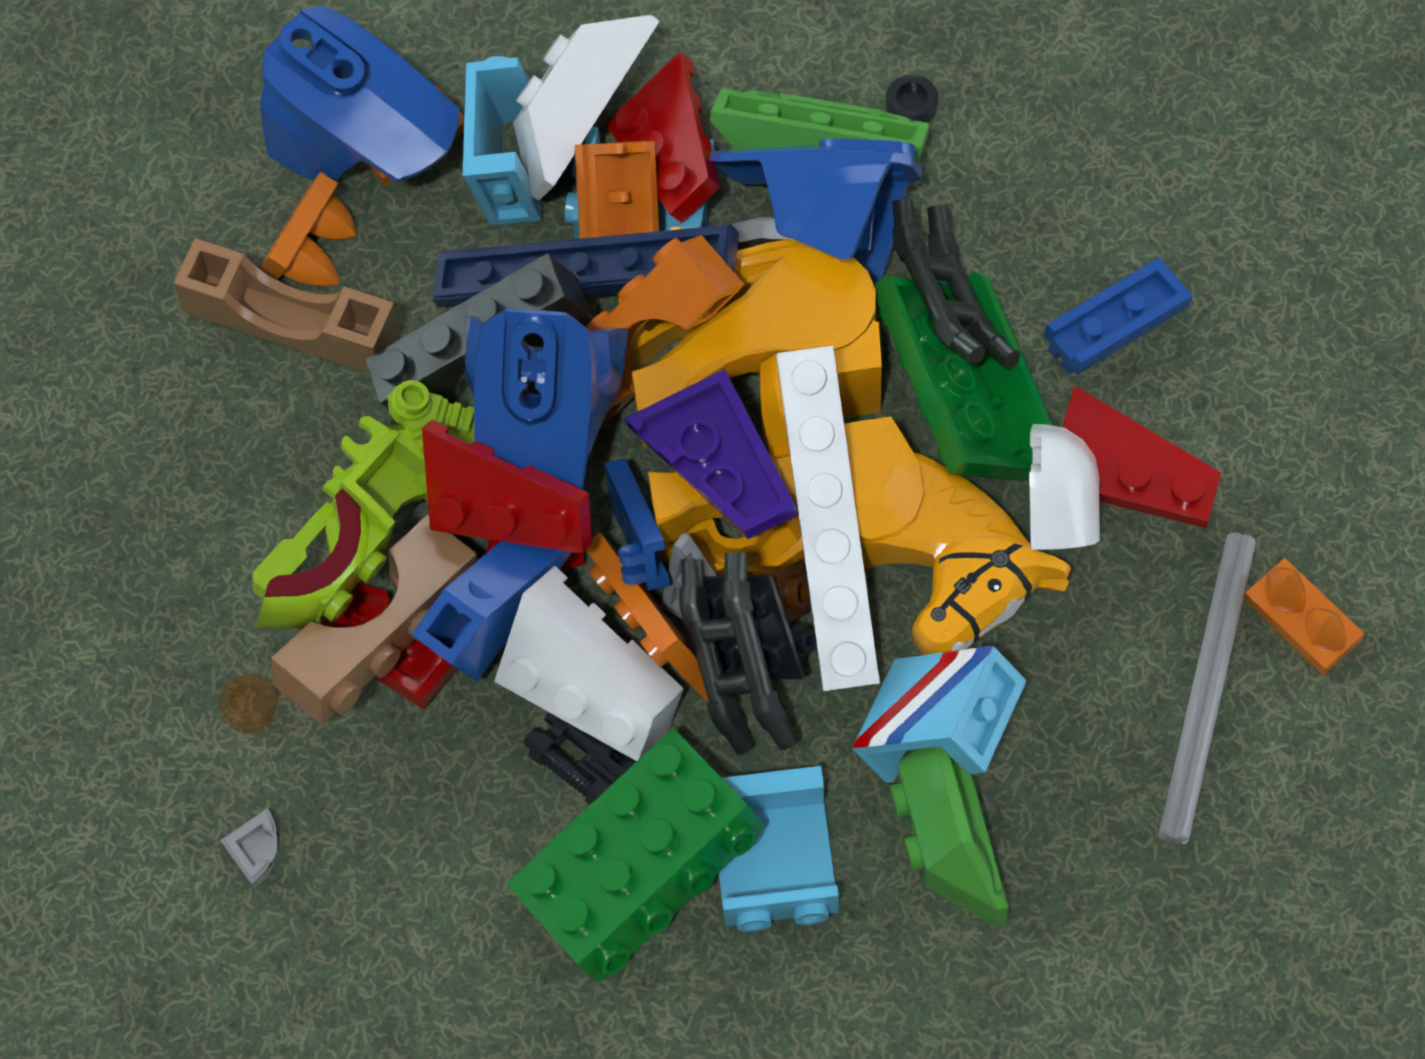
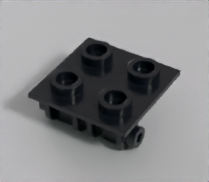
[681,575,816,679]

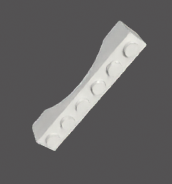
[776,346,880,691]

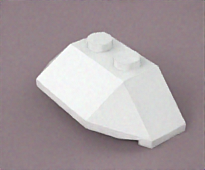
[513,15,659,200]

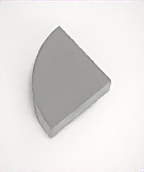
[220,808,279,889]

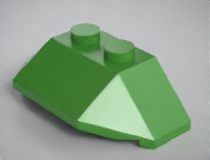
[710,88,929,160]
[889,746,1009,927]

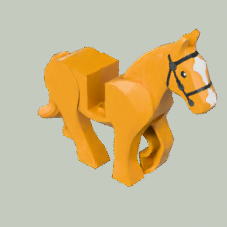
[618,226,1071,655]

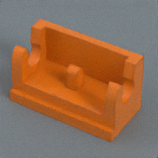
[575,141,659,239]

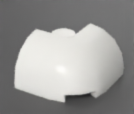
[1030,424,1100,550]

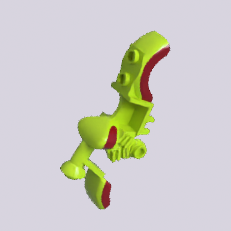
[252,380,475,630]

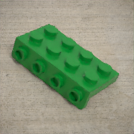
[874,272,1053,481]
[506,728,764,982]

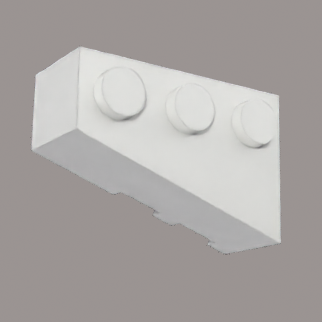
[494,566,684,761]

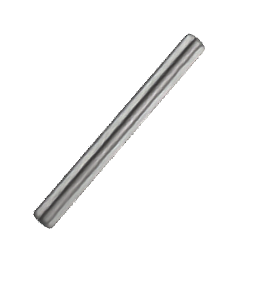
[1158,532,1256,845]

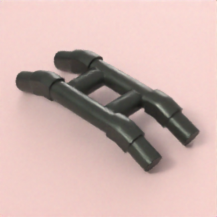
[892,199,1020,369]
[679,552,798,755]

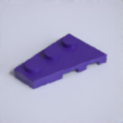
[624,369,799,539]

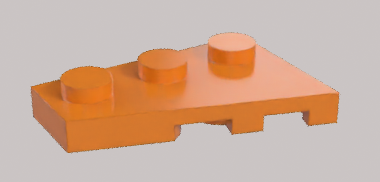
[586,532,708,701]

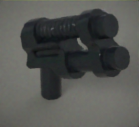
[523,712,637,805]

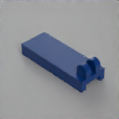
[1043,258,1193,375]
[604,458,670,590]

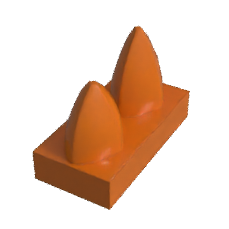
[259,172,357,286]
[1244,558,1365,676]

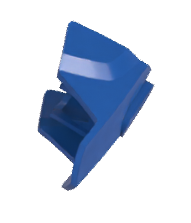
[260,6,459,182]
[709,139,922,285]
[465,308,628,490]

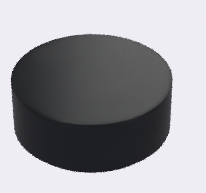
[885,75,938,123]

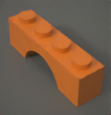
[585,235,744,427]

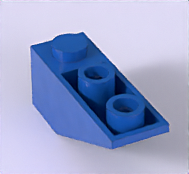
[411,541,572,682]

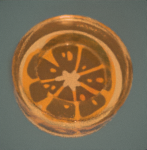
[219,674,277,732]

